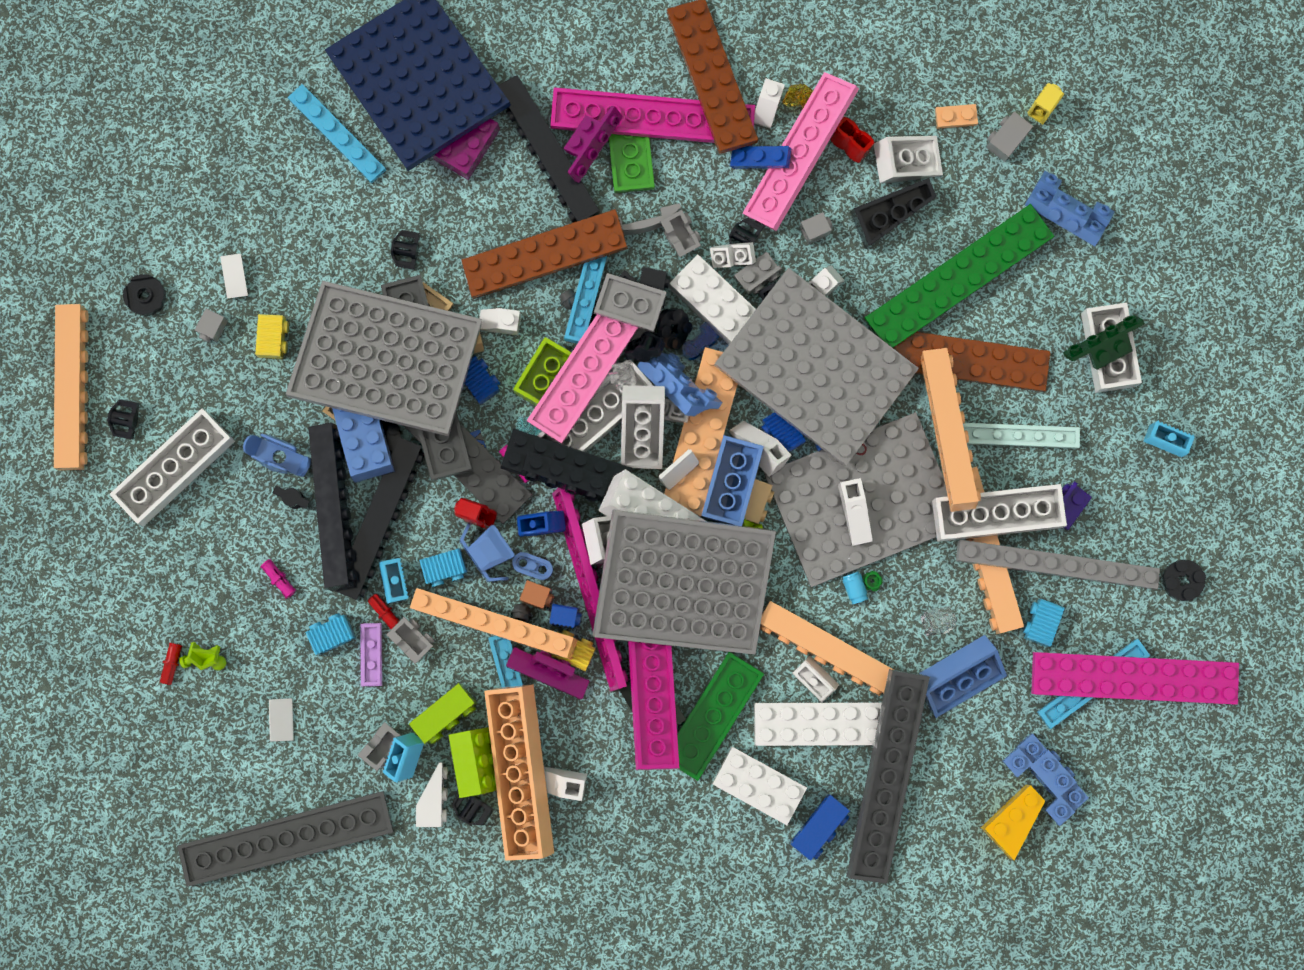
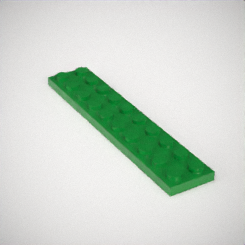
[864,204,1055,348]

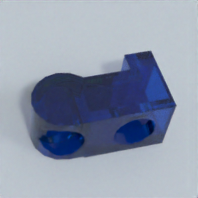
[682,322,719,360]

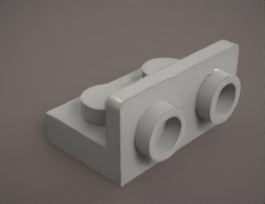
[734,252,782,296]

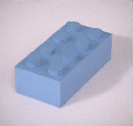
[332,408,395,483]

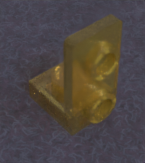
[782,84,814,108]

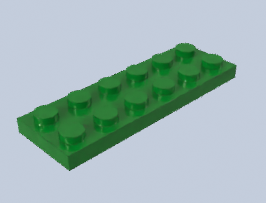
[677,652,764,781]

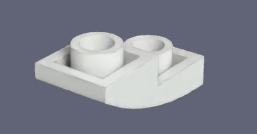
[710,242,756,268]
[220,253,248,299]
[664,399,689,423]

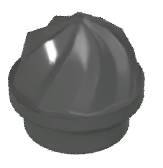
[559,289,576,310]
[511,603,532,623]

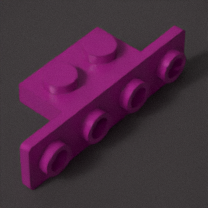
[563,106,622,183]
[506,648,589,700]

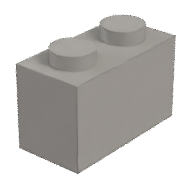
[986,111,1033,162]

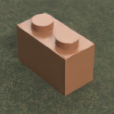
[520,580,554,611]

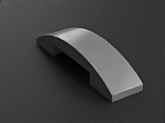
[619,203,681,235]

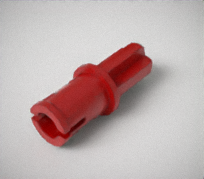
[368,594,400,629]
[160,642,183,685]

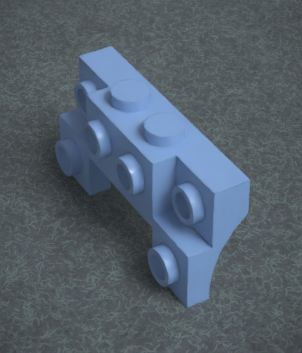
[1025,171,1115,246]
[637,353,722,417]
[1002,733,1089,826]

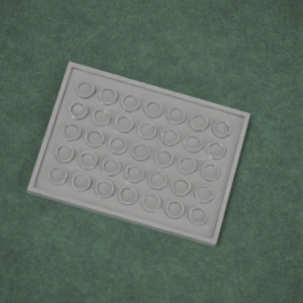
[714,268,919,466]
[286,281,482,437]
[764,412,947,588]
[592,510,776,655]

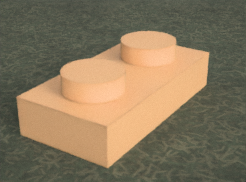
[935,104,978,129]

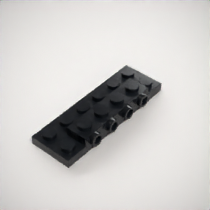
[500,428,632,502]

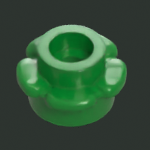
[862,571,883,591]

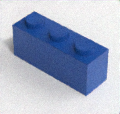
[789,794,850,861]

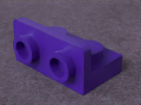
[1062,481,1092,530]

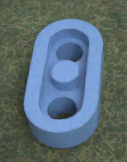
[512,552,553,580]

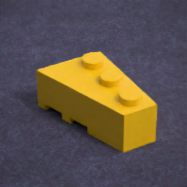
[981,784,1045,860]

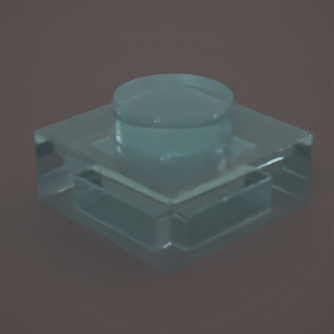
[517,417,538,436]

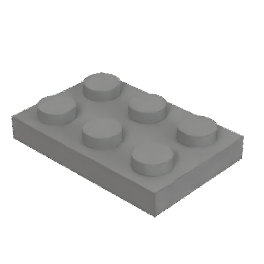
[594,273,667,333]

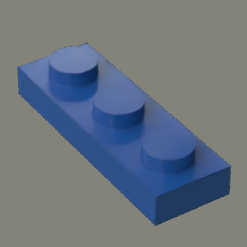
[730,146,792,169]

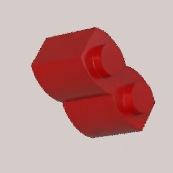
[830,117,875,163]
[454,498,497,529]

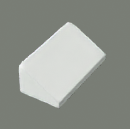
[659,449,699,490]
[792,656,839,702]
[269,698,294,742]

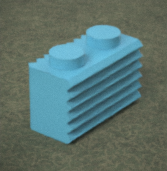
[1143,420,1195,457]
[419,548,468,588]
[379,558,409,604]
[1023,599,1065,647]
[305,613,356,656]
[383,733,424,783]

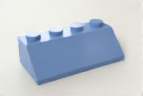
[701,435,764,526]
[919,635,1007,718]

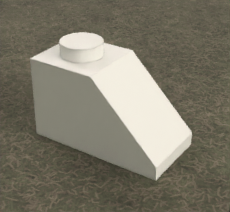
[754,78,785,129]
[480,308,521,336]

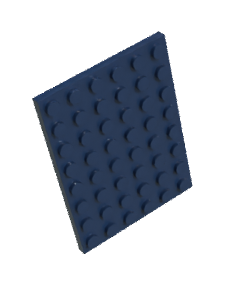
[325,0,511,171]

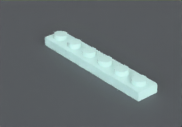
[963,423,1080,449]

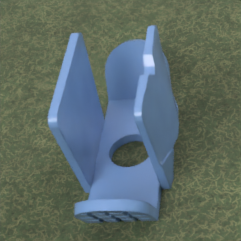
[243,434,311,477]
[459,522,514,582]

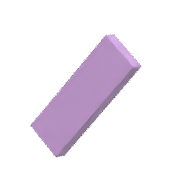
[360,623,383,686]

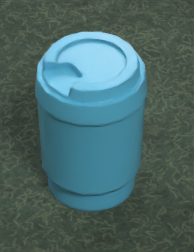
[842,572,868,604]

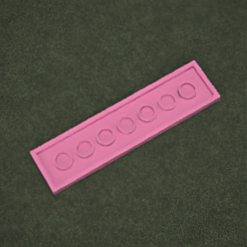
[742,72,859,231]
[527,315,638,444]

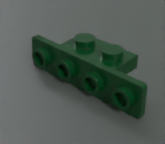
[1063,315,1144,370]

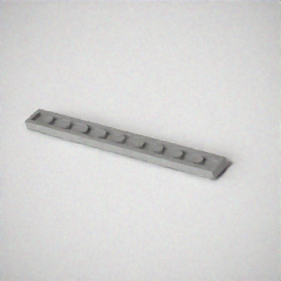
[956,540,1160,590]

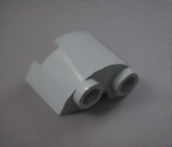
[660,210,702,257]
[386,617,435,664]
[358,722,401,771]

